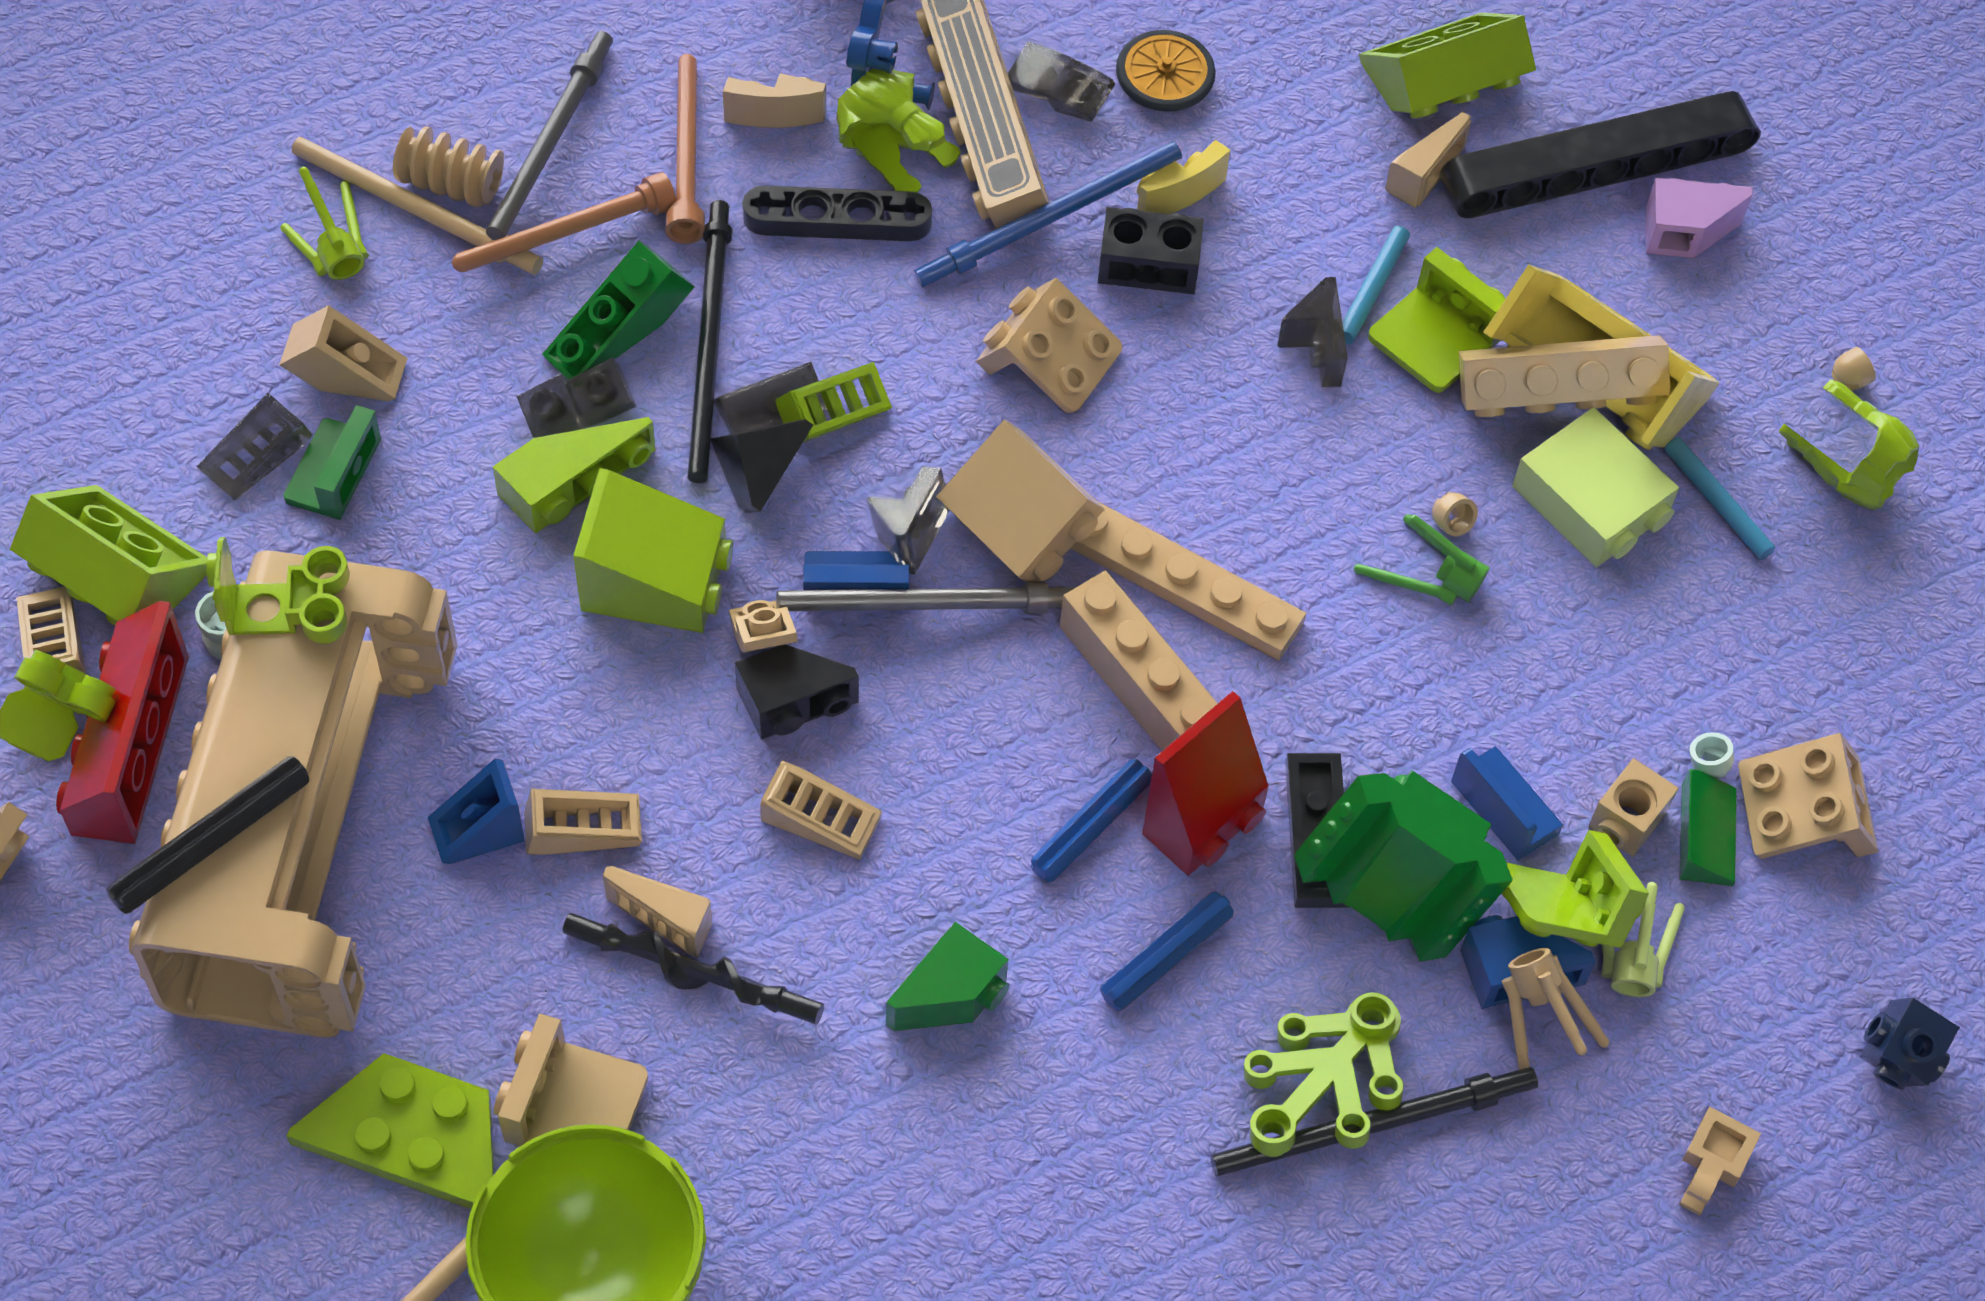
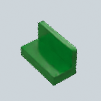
[283,405,381,520]

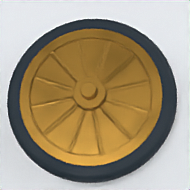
[1116,30,1216,112]

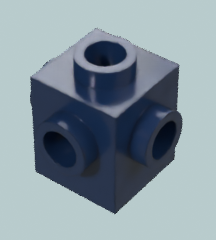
[1860,997,1960,1090]

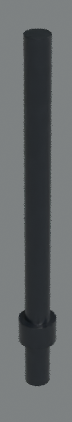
[1210,1066,1538,1177]

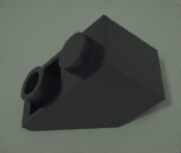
[735,645,859,740]

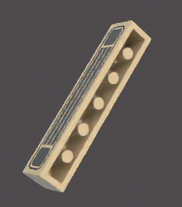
[915,0,1049,229]

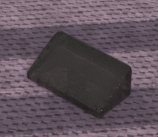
[714,362,827,434]

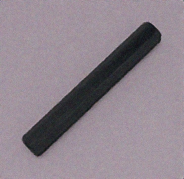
[106,756,310,914]

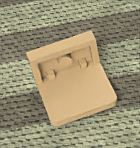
[976,278,1122,413]
[494,1013,648,1146]

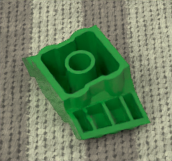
[1294,770,1513,962]

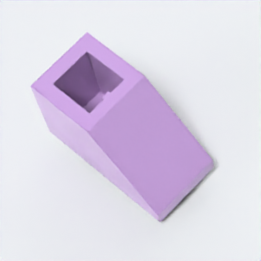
[1646,178,1752,258]

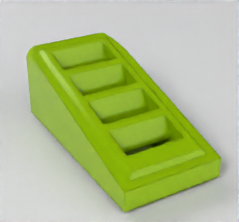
[776,362,892,443]

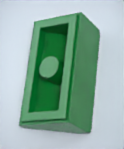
[1679,769,1737,886]

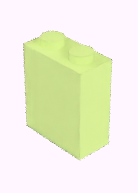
[1512,407,1680,568]

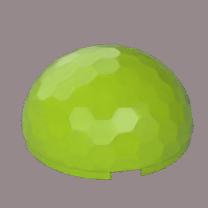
[466,1124,707,1301]

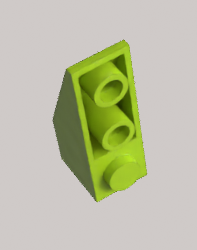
[492,417,656,534]

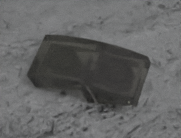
[1008,41,1115,122]
[516,358,637,438]

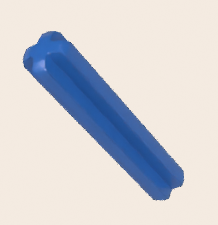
[1030,759,1152,883]
[1100,891,1234,1011]

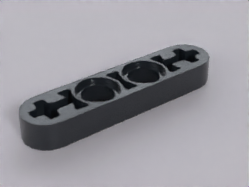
[742,185,932,241]

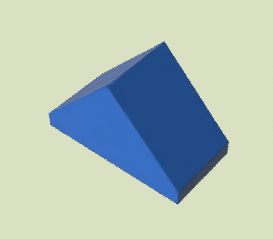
[427,758,525,864]

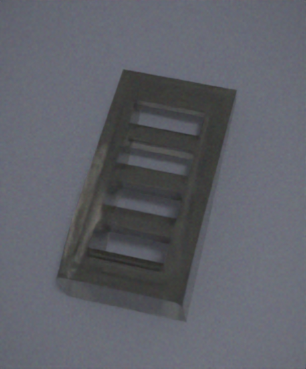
[196,393,313,501]

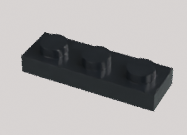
[1285,753,1349,908]

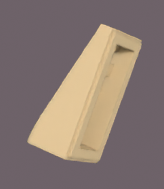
[1385,112,1471,208]
[16,587,86,674]
[760,760,882,860]
[524,789,642,855]
[603,866,713,958]

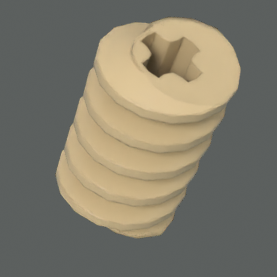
[393,126,504,207]

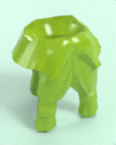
[836,69,961,193]
[1779,380,1919,510]

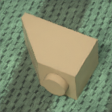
[279,305,407,402]

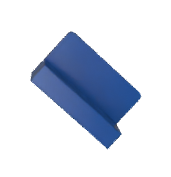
[803,551,909,590]
[1451,746,1563,861]

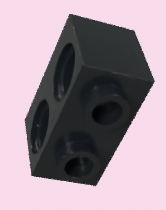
[1098,207,1204,295]

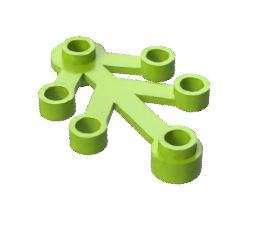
[1244,992,1404,1157]

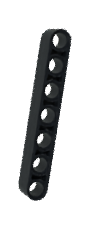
[1440,91,1761,219]

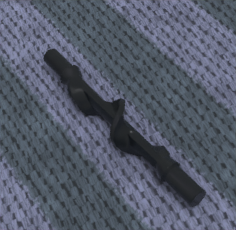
[563,913,824,1025]

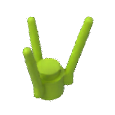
[280,167,369,280]

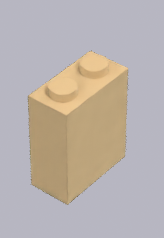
[936,419,1105,582]

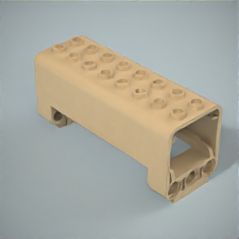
[129,550,458,1038]

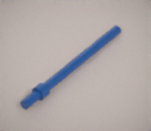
[914,141,1182,288]

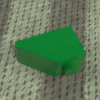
[886,922,1010,1031]

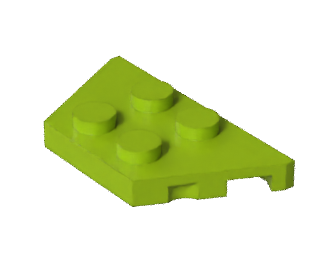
[286,1053,494,1209]

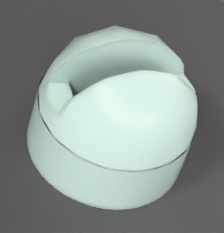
[1690,733,1734,779]

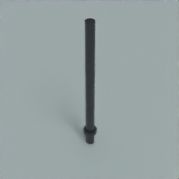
[687,200,733,483]

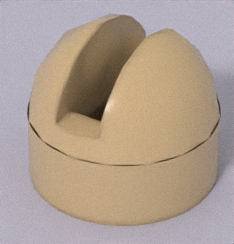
[1832,347,1876,391]
[1432,492,1478,537]

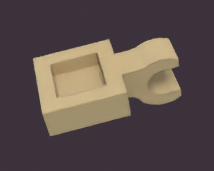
[1679,1106,1761,1216]

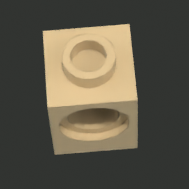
[1588,758,1679,857]

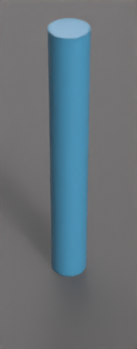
[1336,226,1410,344]
[1664,437,1776,560]

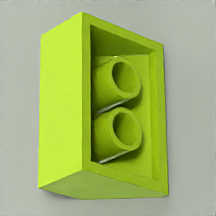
[1358,12,1536,118]
[9,485,207,625]

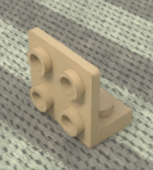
[1738,733,1878,859]

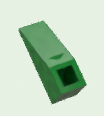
[542,240,695,386]

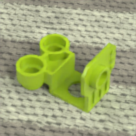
[206,537,350,644]
[0,650,116,761]

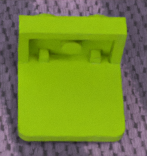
[1368,247,1505,393]
[1502,830,1649,948]

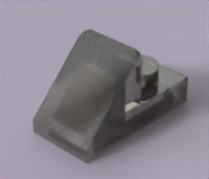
[1277,277,1348,387]
[867,466,950,574]

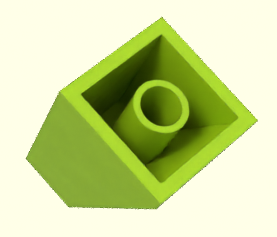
[573,468,734,633]

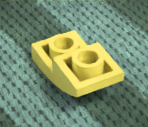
[1137,140,1230,214]

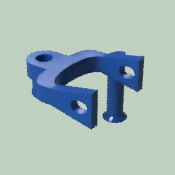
[846,0,935,110]

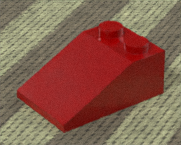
[1142,691,1269,876]

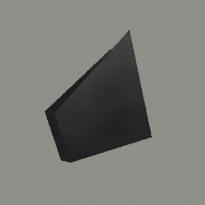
[711,419,813,513]

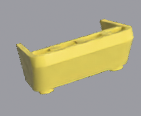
[1483,264,1720,450]

